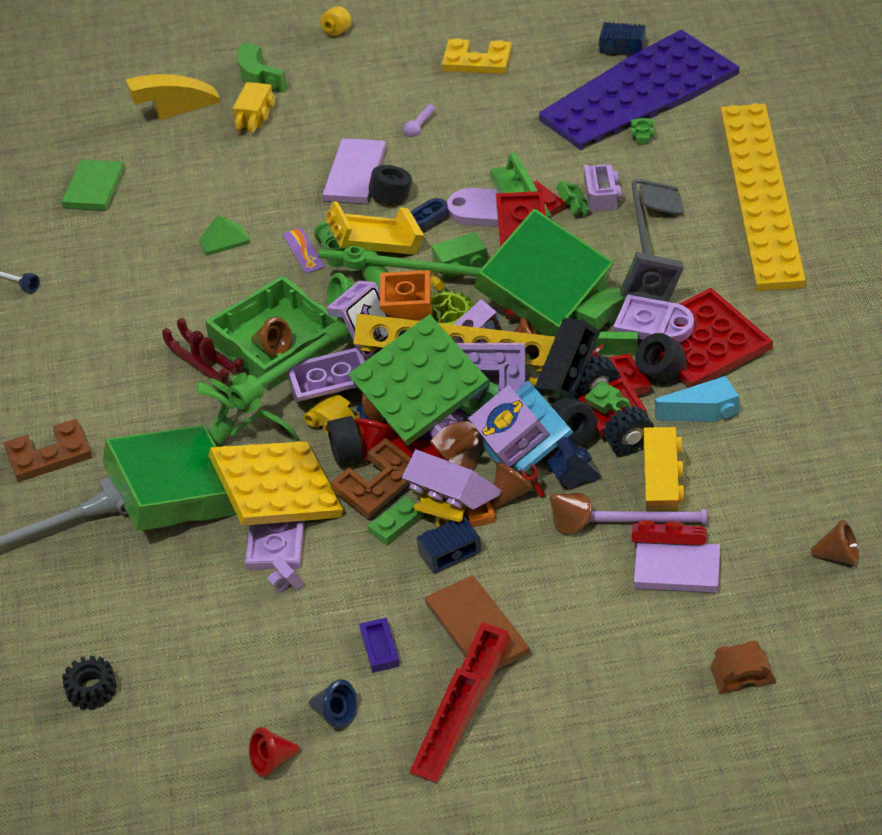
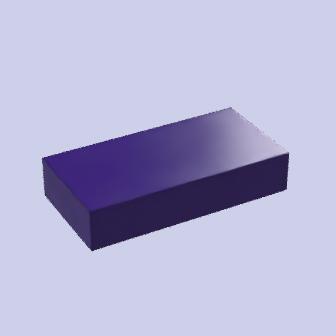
[359,618,400,673]

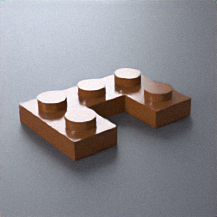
[3,418,92,482]
[330,438,411,519]

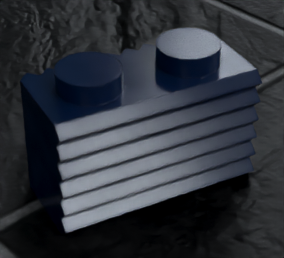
[599,21,646,55]
[417,516,481,573]

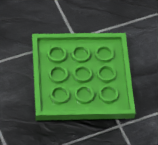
[348,314,490,446]

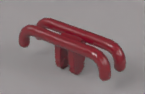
[162,318,244,384]

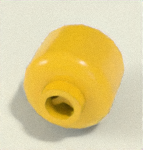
[320,6,351,37]

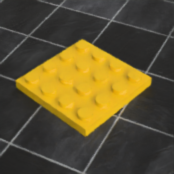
[208,441,343,526]

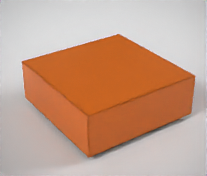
[464,501,496,527]

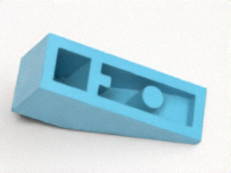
[655,376,739,422]

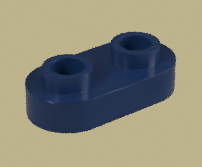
[410,198,448,231]

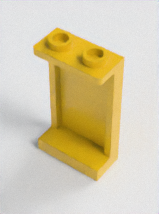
[325,201,424,255]

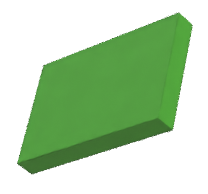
[62,159,125,211]

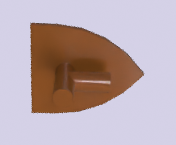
[430,421,482,470]

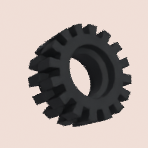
[62,656,117,710]

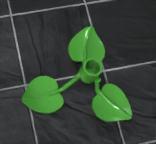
[197,378,298,445]

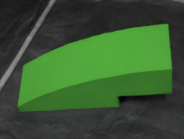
[575,287,626,330]

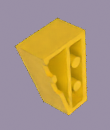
[643,427,684,512]

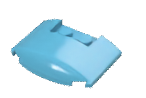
[481,380,573,473]

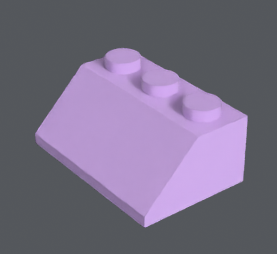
[287,347,365,403]
[402,450,502,509]

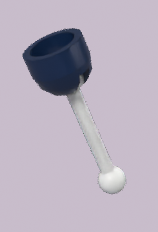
[0,271,40,293]

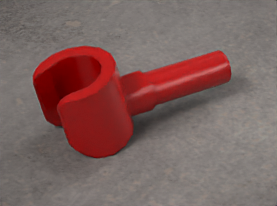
[520,463,545,497]

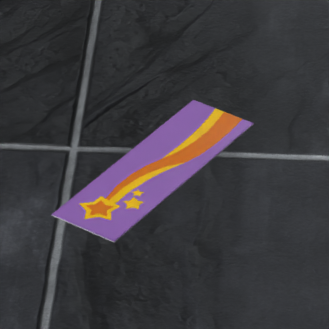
[283,228,325,273]

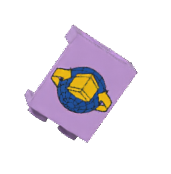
[469,385,550,467]

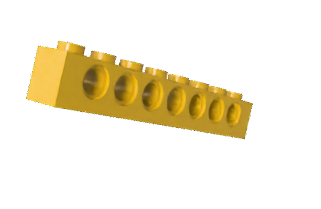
[354,314,555,372]

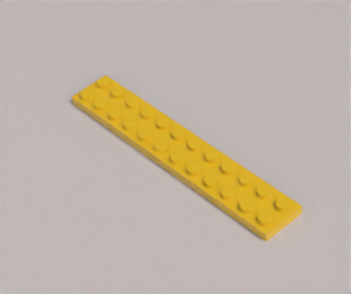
[721,103,806,291]

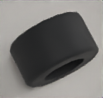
[368,165,412,203]
[635,333,686,383]
[551,398,596,446]
[327,416,363,466]

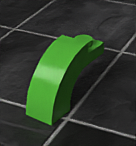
[237,42,287,93]

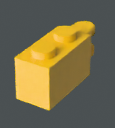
[233,82,275,133]

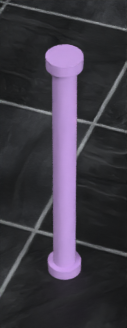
[588,509,707,525]

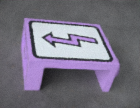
[326,281,391,360]

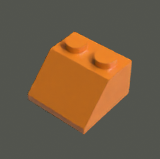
[380,270,432,321]

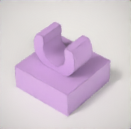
[268,555,305,593]

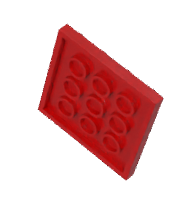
[638,288,773,388]

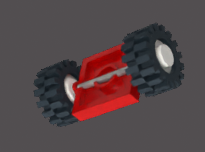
[576,355,654,456]

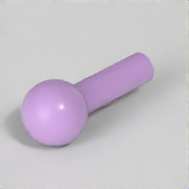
[403,104,436,137]

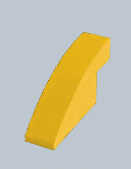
[125,74,221,120]

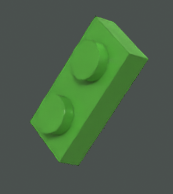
[368,496,425,546]

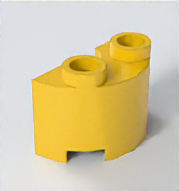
[303,393,360,435]

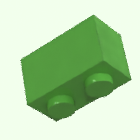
[432,232,488,280]

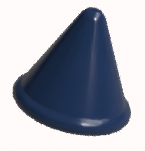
[309,679,357,729]

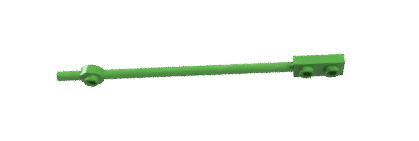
[318,246,607,294]

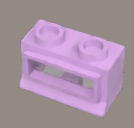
[584,164,621,212]

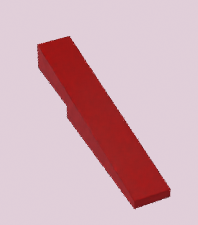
[409,622,511,784]

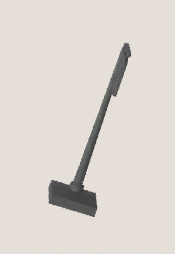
[620,179,684,302]

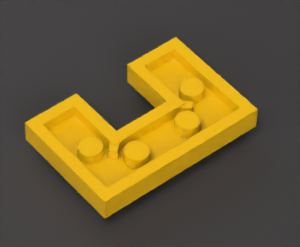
[441,38,512,74]

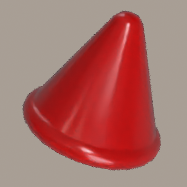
[354,418,395,462]
[249,727,300,777]

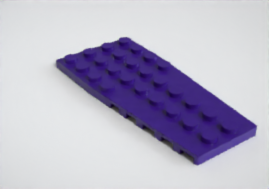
[539,29,740,150]

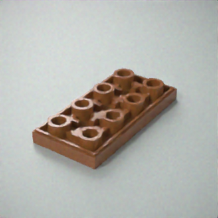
[425,575,530,670]

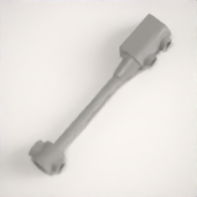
[0,477,128,547]

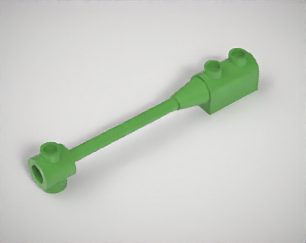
[227,317,392,413]

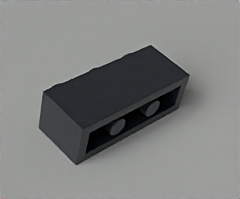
[535,318,600,400]

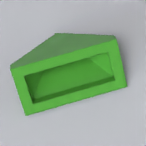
[199,215,250,256]

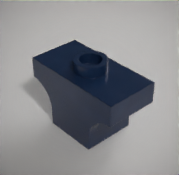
[547,436,602,490]

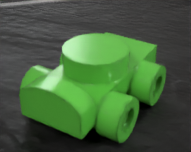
[631,118,654,144]

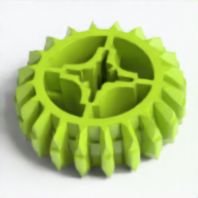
[432,290,475,341]

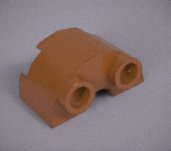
[710,641,776,695]

